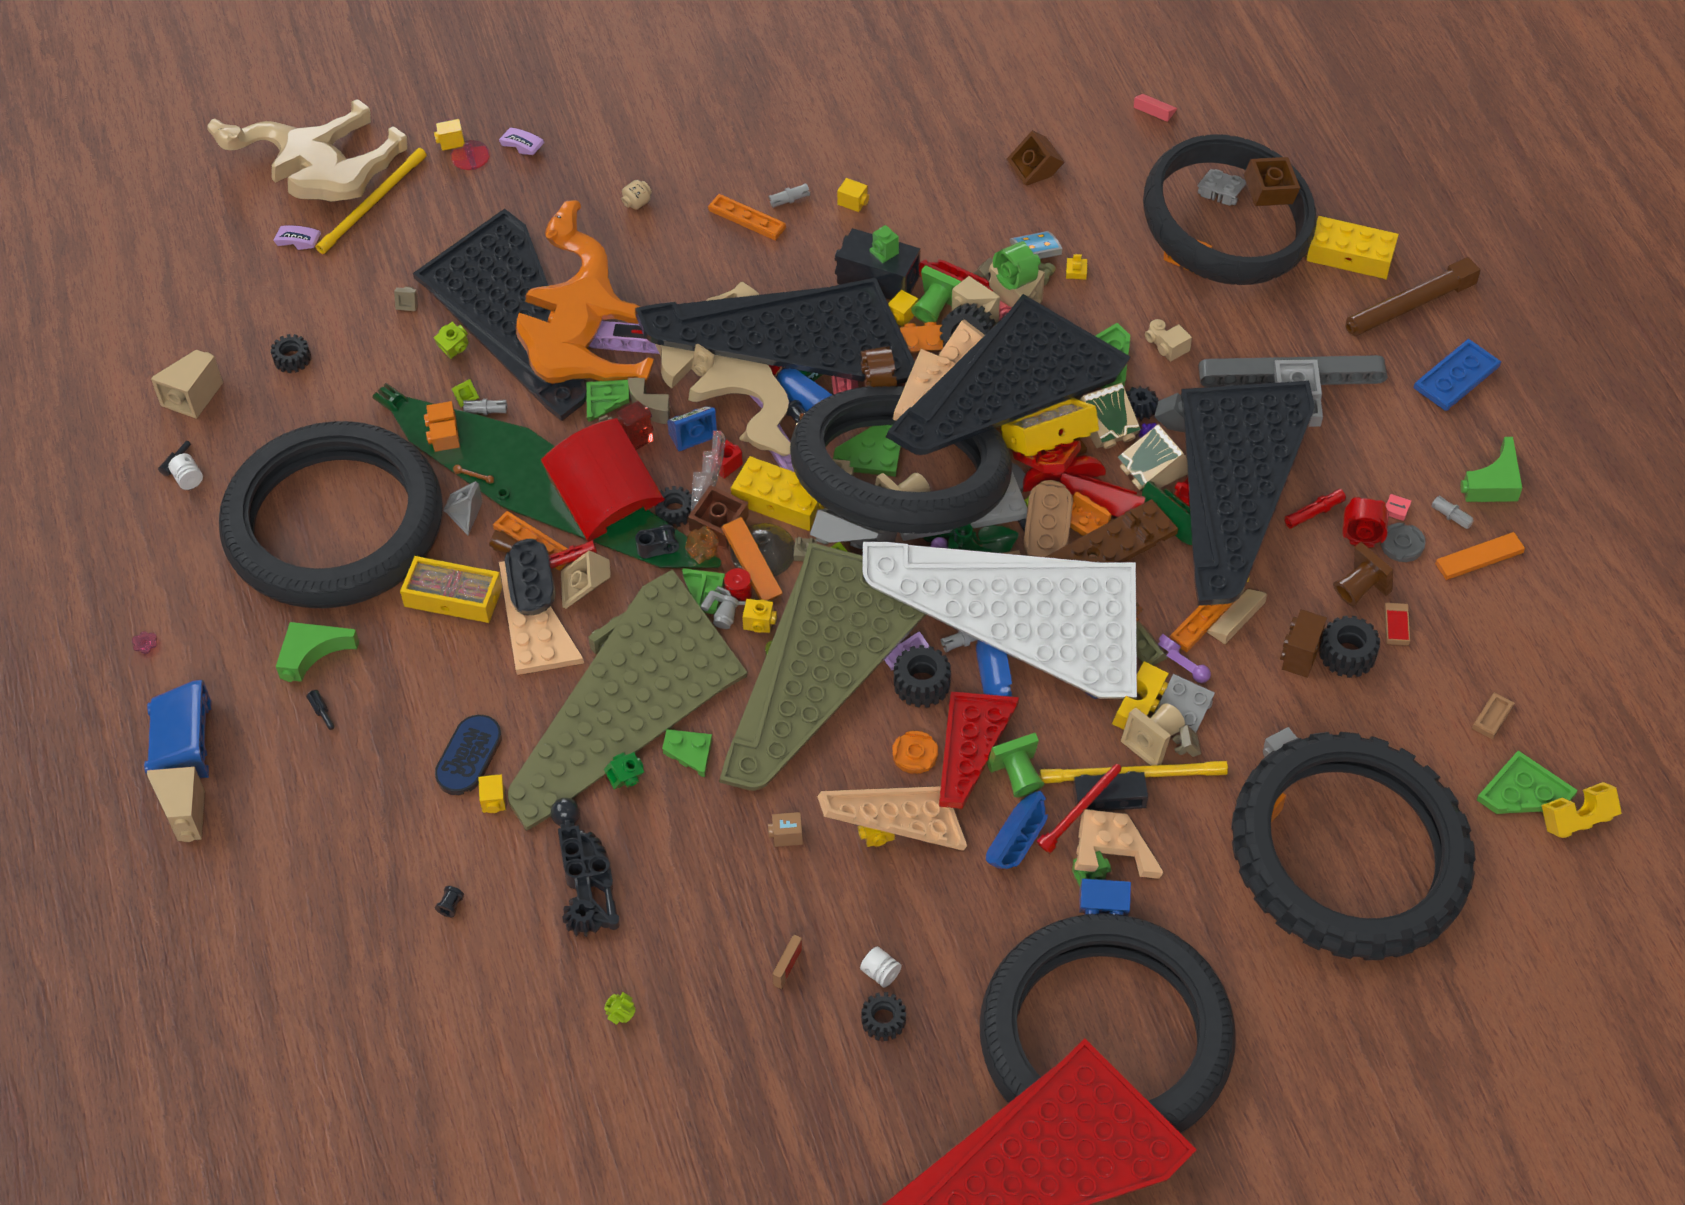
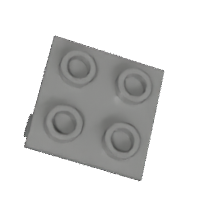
[1197,169,1247,206]
[1154,674,1215,733]

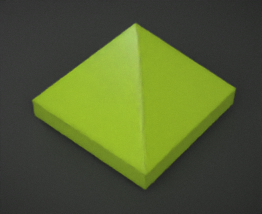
[451,379,479,407]

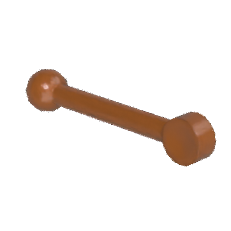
[453,465,494,484]

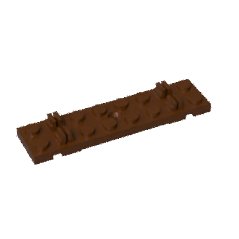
[1045,499,1178,563]

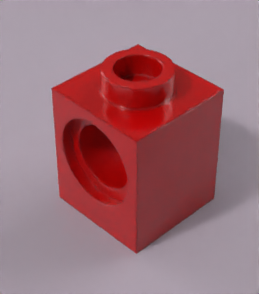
[708,440,743,479]

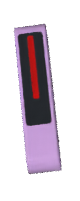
[589,321,660,354]

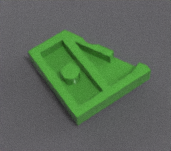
[586,380,630,421]
[682,568,725,614]
[662,729,712,777]

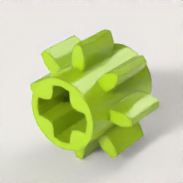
[604,992,635,1025]

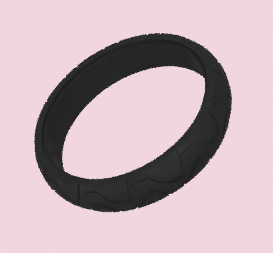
[1143,134,1317,285]

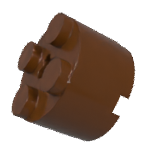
[860,346,897,387]

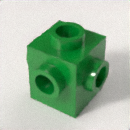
[603,752,644,790]

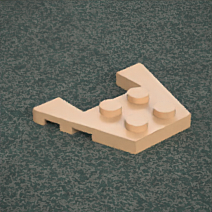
[1075,809,1163,879]

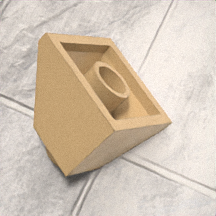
[561,550,610,609]

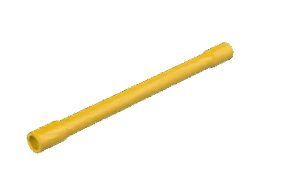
[315,148,427,254]
[1040,761,1228,783]

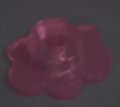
[132,631,157,654]

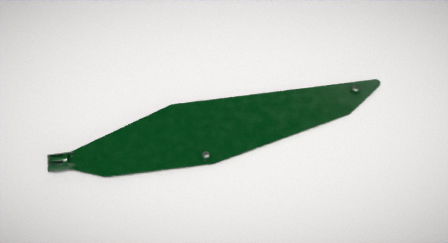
[372,383,721,568]

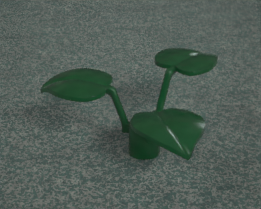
[922,524,1019,553]

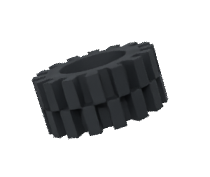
[271,334,311,373]
[655,486,694,527]
[861,992,906,1041]

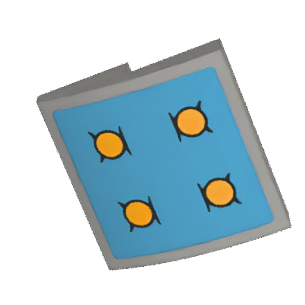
[1010,231,1062,259]

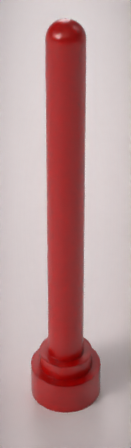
[1036,764,1122,854]

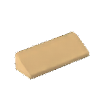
[1207,589,1267,644]

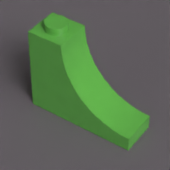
[1460,437,1522,502]
[276,622,359,682]

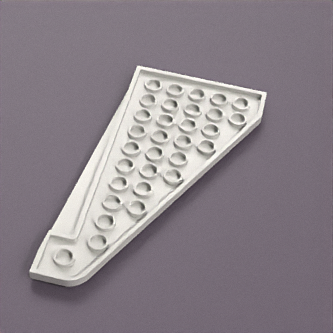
[863,542,1137,699]

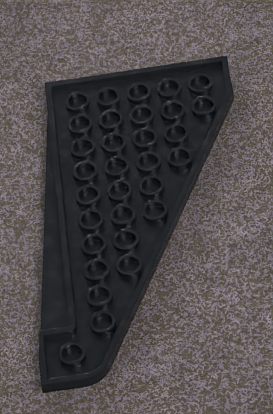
[413,208,587,421]
[635,278,915,384]
[886,294,1131,455]
[1181,380,1315,606]

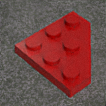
[1013,440,1081,475]

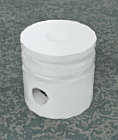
[168,453,203,490]
[860,946,901,988]

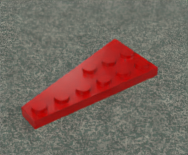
[939,692,1019,809]

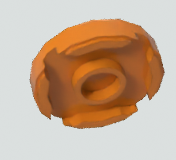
[893,731,938,774]

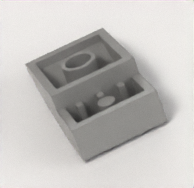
[1274,360,1323,427]

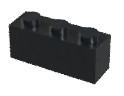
[1073,771,1148,813]

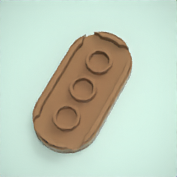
[1023,480,1073,557]

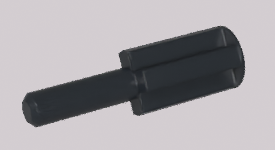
[158,441,191,476]
[306,690,335,730]

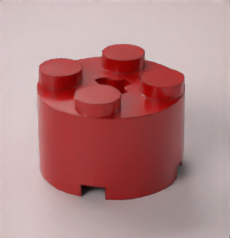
[1342,497,1389,548]

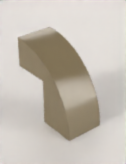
[628,378,670,424]

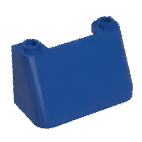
[144,680,212,778]

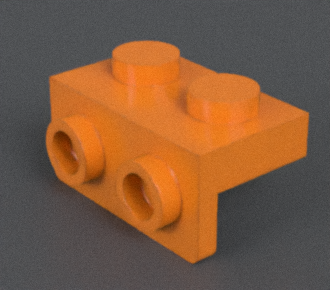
[900,322,944,353]
[1070,492,1111,536]

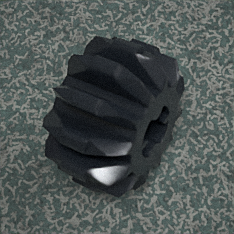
[1126,385,1159,421]

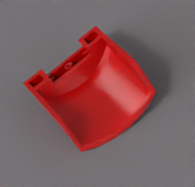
[541,418,664,542]

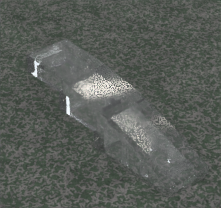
[691,431,726,512]

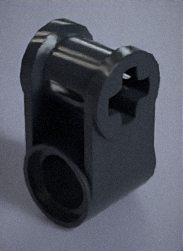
[635,525,680,558]

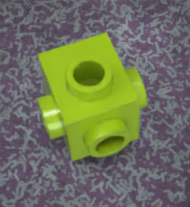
[433,322,469,359]

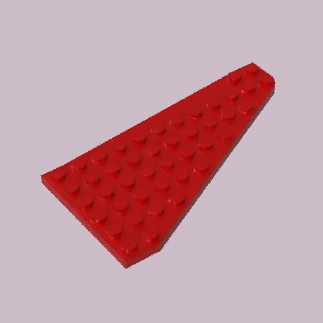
[882,1038,1197,1205]

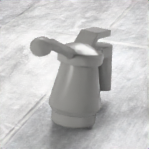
[700,586,746,629]

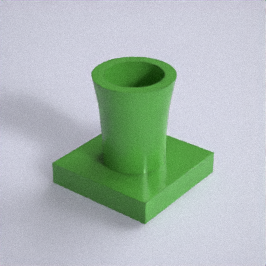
[911,265,961,323]
[987,733,1044,798]

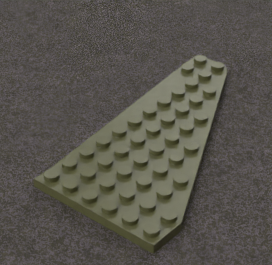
[719,542,927,791]
[508,569,747,831]

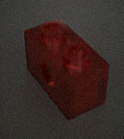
[617,401,654,450]

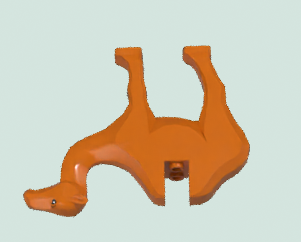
[516,200,654,384]

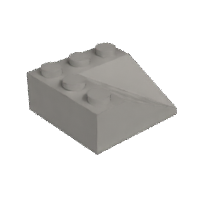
[810,508,898,549]

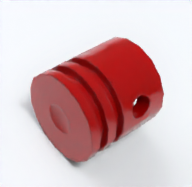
[724,568,752,601]

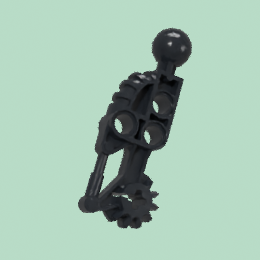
[550,798,620,937]

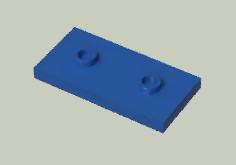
[1413,339,1501,411]

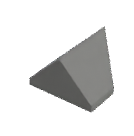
[443,481,483,536]

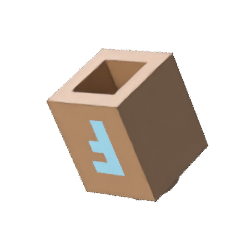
[768,812,803,847]

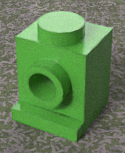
[870,225,899,263]
[1072,851,1111,887]

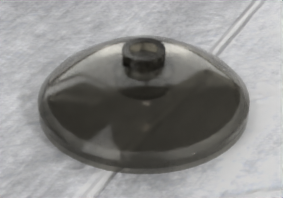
[730,523,795,577]

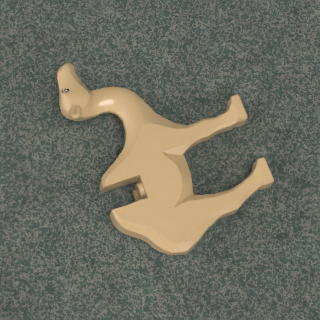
[207,99,407,201]
[655,282,791,456]

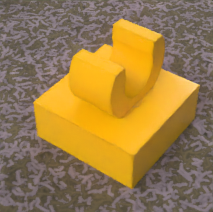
[1066,254,1087,280]

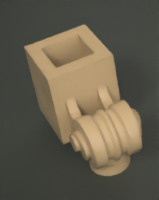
[1145,319,1192,362]

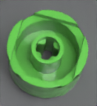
[993,241,1041,290]

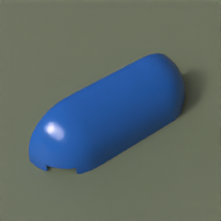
[776,368,832,411]
[976,640,1012,697]
[986,791,1048,869]

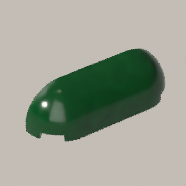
[1142,481,1192,545]

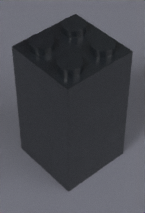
[834,228,921,300]

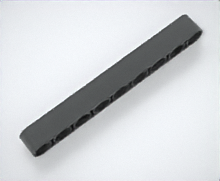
[1198,355,1388,387]

